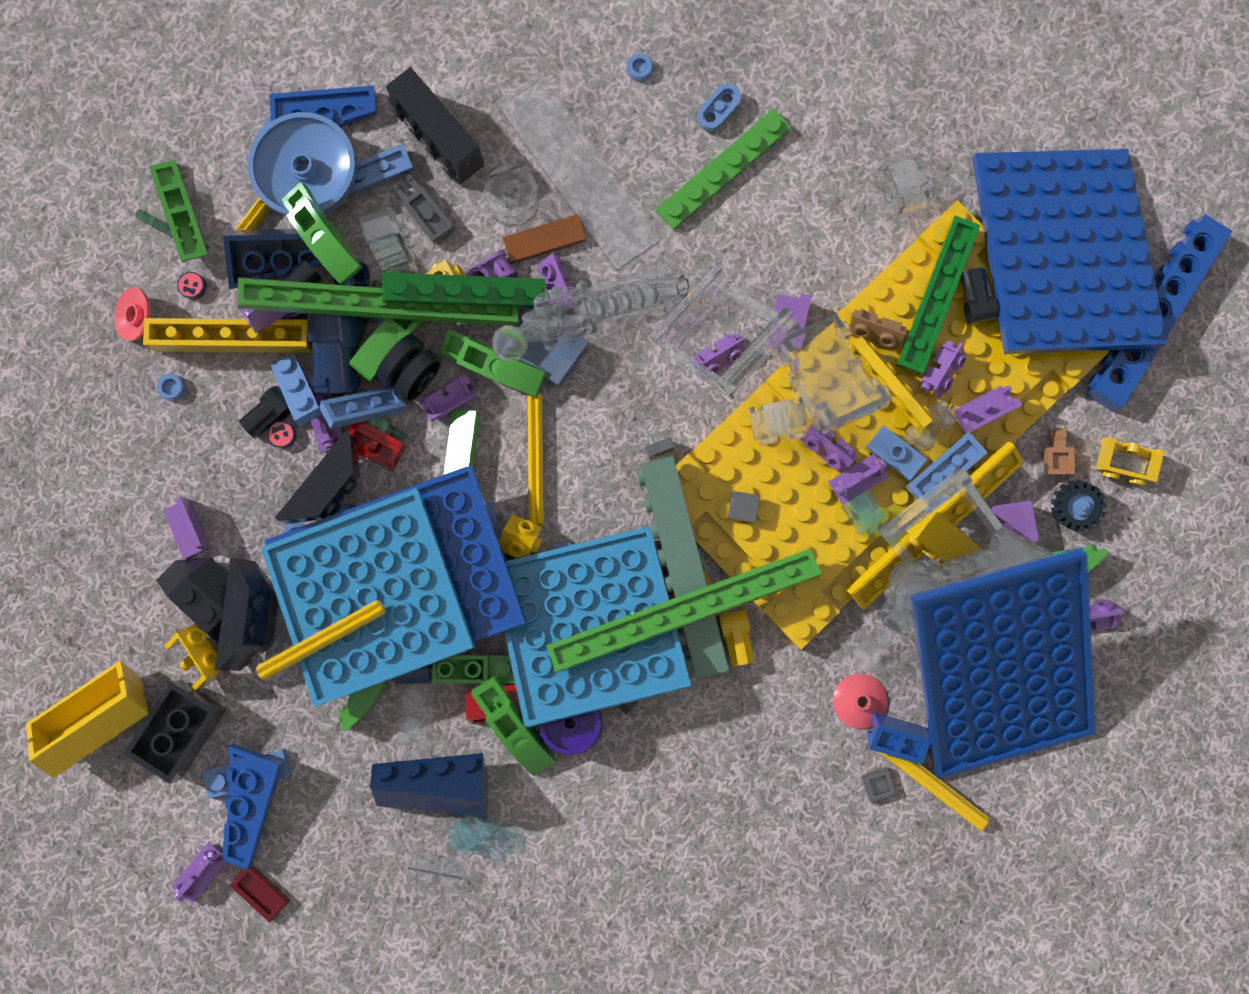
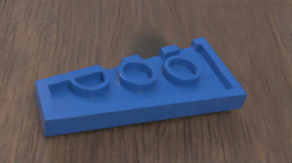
[269,85,378,127]
[222,743,284,870]

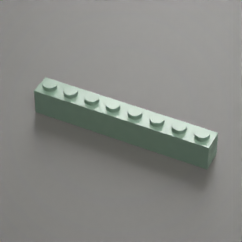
[636,455,729,679]

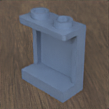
[505,305,590,389]

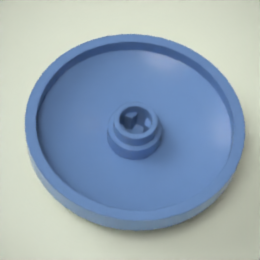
[248,112,357,217]

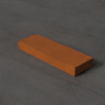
[502,214,586,264]

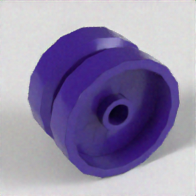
[539,710,603,755]

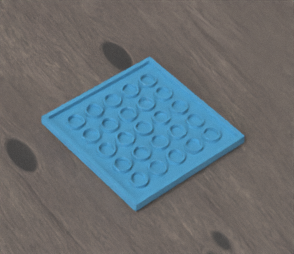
[261,488,475,707]
[504,526,691,728]

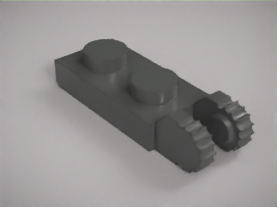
[391,173,455,246]

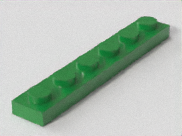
[896,215,980,376]
[382,272,546,308]

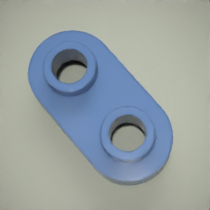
[697,83,741,132]

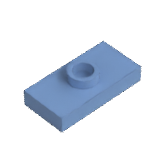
[865,425,927,482]

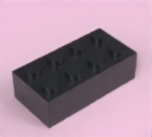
[385,66,485,185]

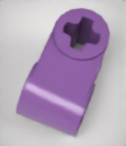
[466,250,518,278]

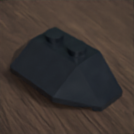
[274,431,360,524]
[156,558,228,643]
[215,558,279,671]

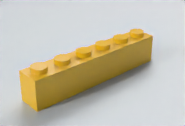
[143,318,312,354]

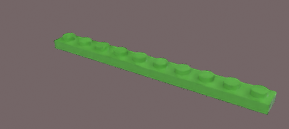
[238,278,518,326]
[546,548,822,674]

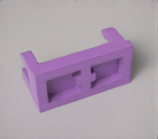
[953,385,1022,434]

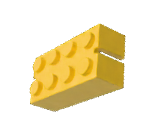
[26,660,149,778]

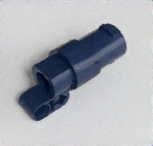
[307,261,371,394]

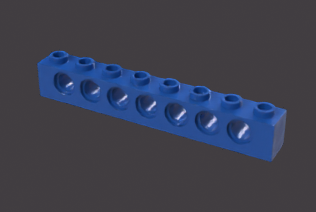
[1086,214,1233,412]

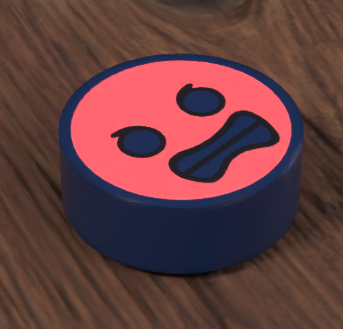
[177,272,207,300]
[267,421,297,449]

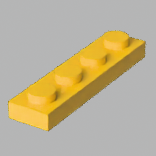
[850,337,933,434]

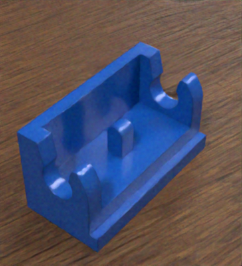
[867,712,931,765]

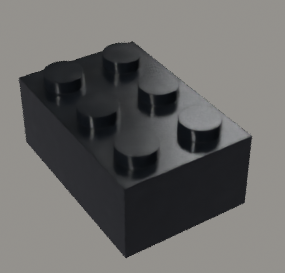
[123,680,227,784]

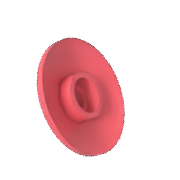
[115,287,150,341]
[833,674,888,729]

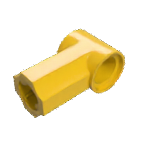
[718,609,755,667]

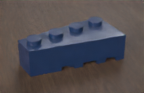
[223,229,322,290]
[370,753,488,820]

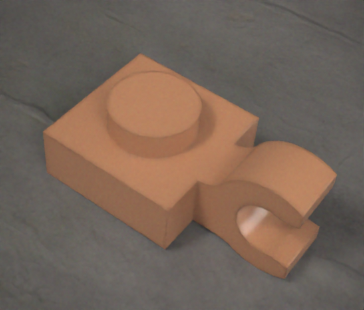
[1044,428,1075,475]

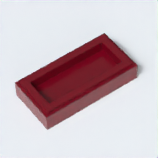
[229,865,291,923]

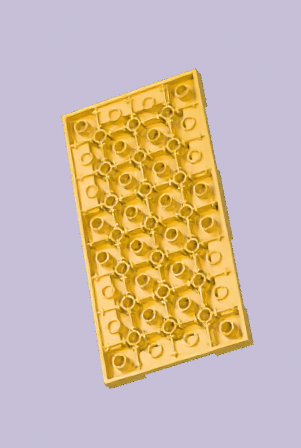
[676,200,1110,650]

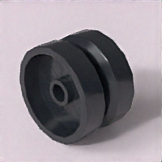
[375,334,443,404]

